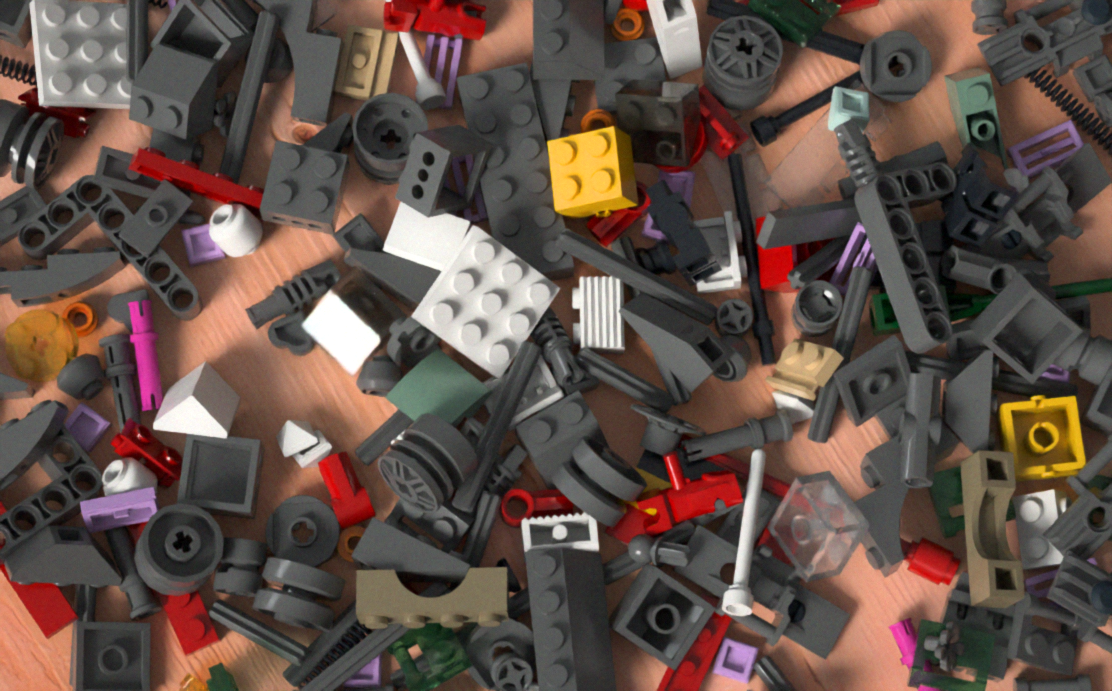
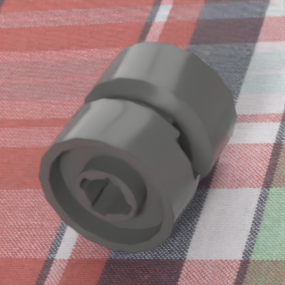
[791,280,842,337]
[1052,323,1112,386]
[213,537,268,597]

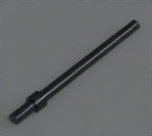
[727,153,777,366]

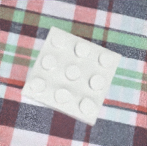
[29,0,132,109]
[411,225,561,379]

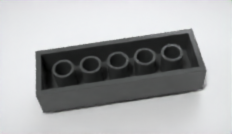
[457,62,574,281]

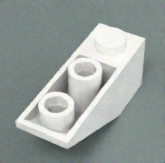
[646,0,703,79]

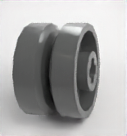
[551,435,647,527]
[134,503,224,596]
[252,557,346,632]

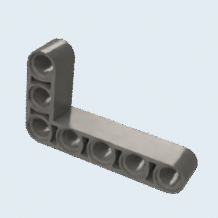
[854,162,957,354]
[18,175,203,321]
[0,411,103,565]

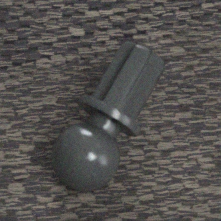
[628,534,694,568]

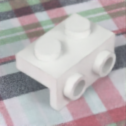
[693,211,747,294]
[482,355,565,431]
[1013,489,1072,570]

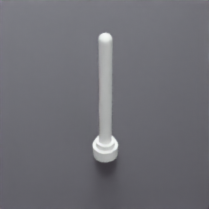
[385,0,447,110]
[722,449,766,616]

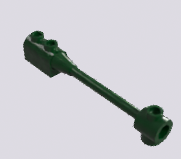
[869,277,1112,336]

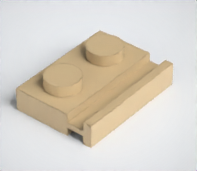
[334,24,399,101]
[765,338,844,401]

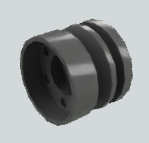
[702,15,783,111]
[352,93,428,185]
[0,99,64,190]
[377,413,479,514]

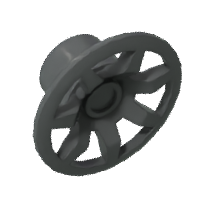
[630,404,706,455]

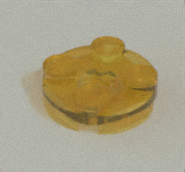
[5,309,79,382]

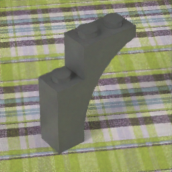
[250,0,344,127]
[844,413,959,578]

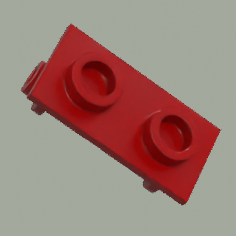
[677,85,749,161]
[18,88,97,139]
[110,418,183,488]

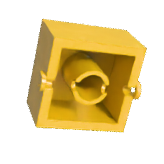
[547,126,638,220]
[996,395,1086,482]

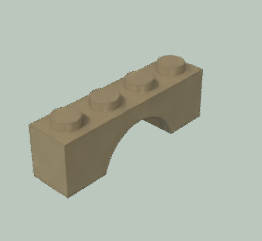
[960,450,1025,608]
[356,567,509,629]

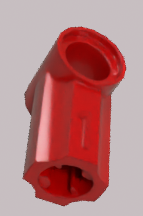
[585,181,651,249]
[318,451,376,530]
[499,489,573,528]

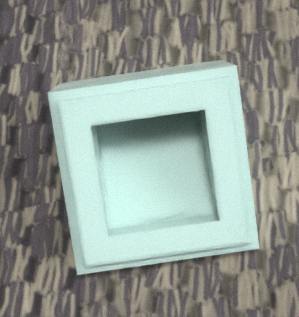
[828,86,870,133]

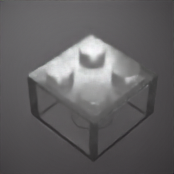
[767,471,870,582]

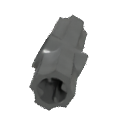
[940,245,1050,295]
[898,373,941,489]

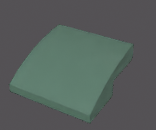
[385,348,493,428]

